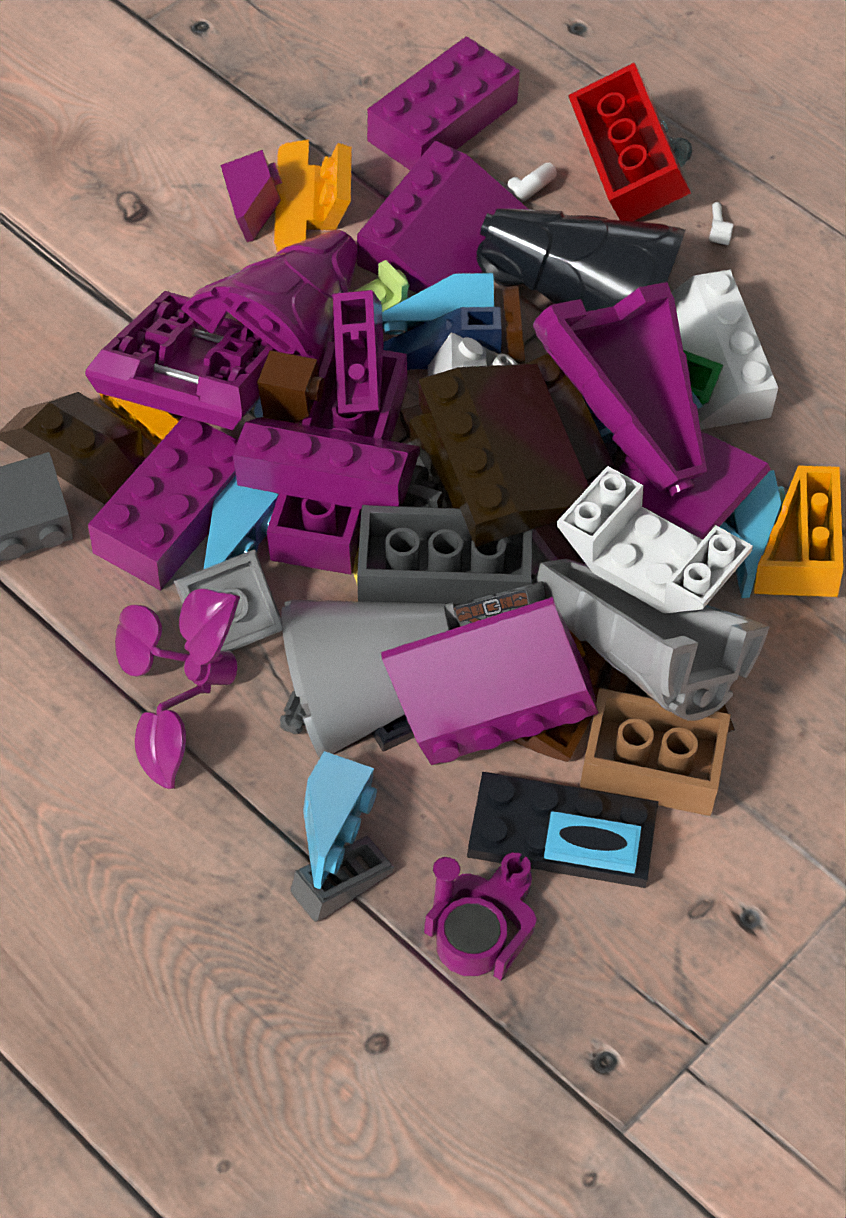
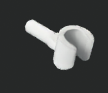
[709,202,734,246]

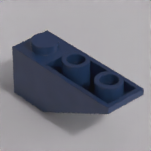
[383,307,502,371]

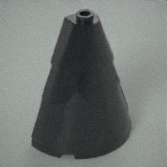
[479,208,685,312]

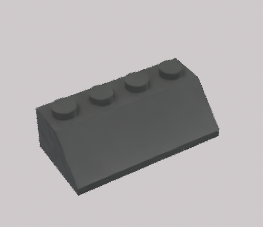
[0,452,73,562]

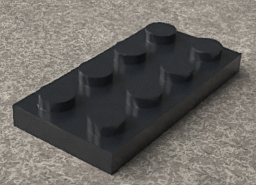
[467,771,658,888]

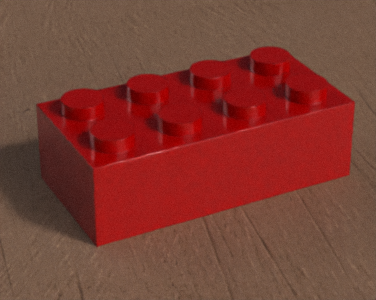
[568,62,691,221]

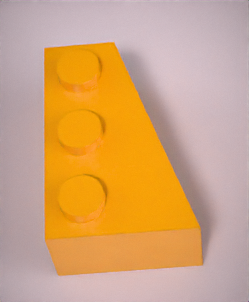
[753,465,844,597]

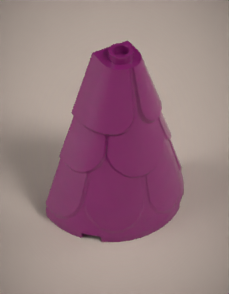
[181,230,358,370]
[533,282,707,497]

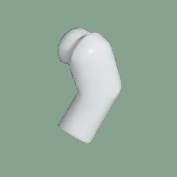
[506,163,557,202]

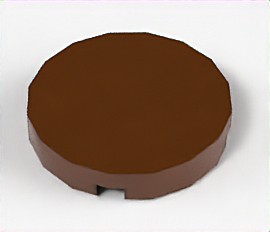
[503,286,525,364]

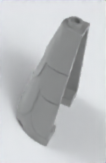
[533,559,769,721]

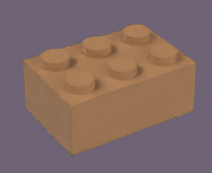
[580,688,731,816]

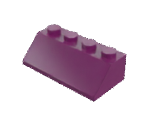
[233,417,420,509]

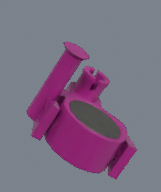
[424,853,537,980]

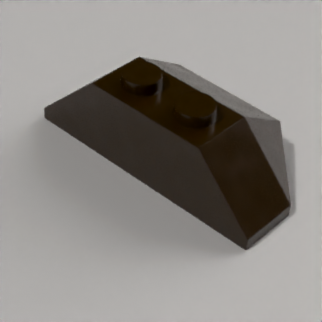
[0,392,145,505]

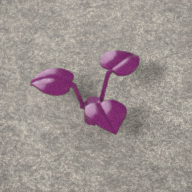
[115,589,240,789]

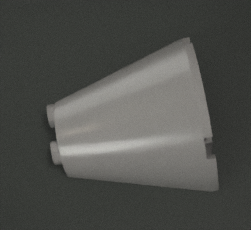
[281,600,460,759]

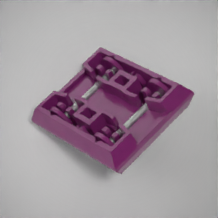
[85,291,278,430]

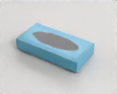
[544,811,641,874]

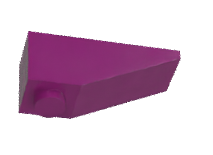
[333,290,384,415]

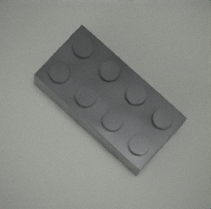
[357,505,532,606]

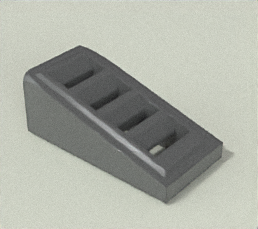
[291,835,394,922]

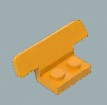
[274,139,352,252]

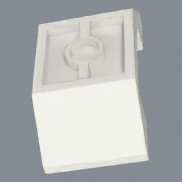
[557,466,753,614]

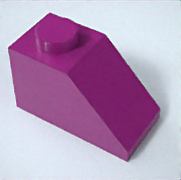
[220,150,282,242]

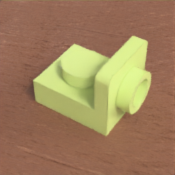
[353,260,409,312]

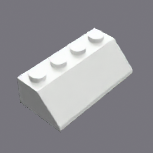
[671,270,778,430]

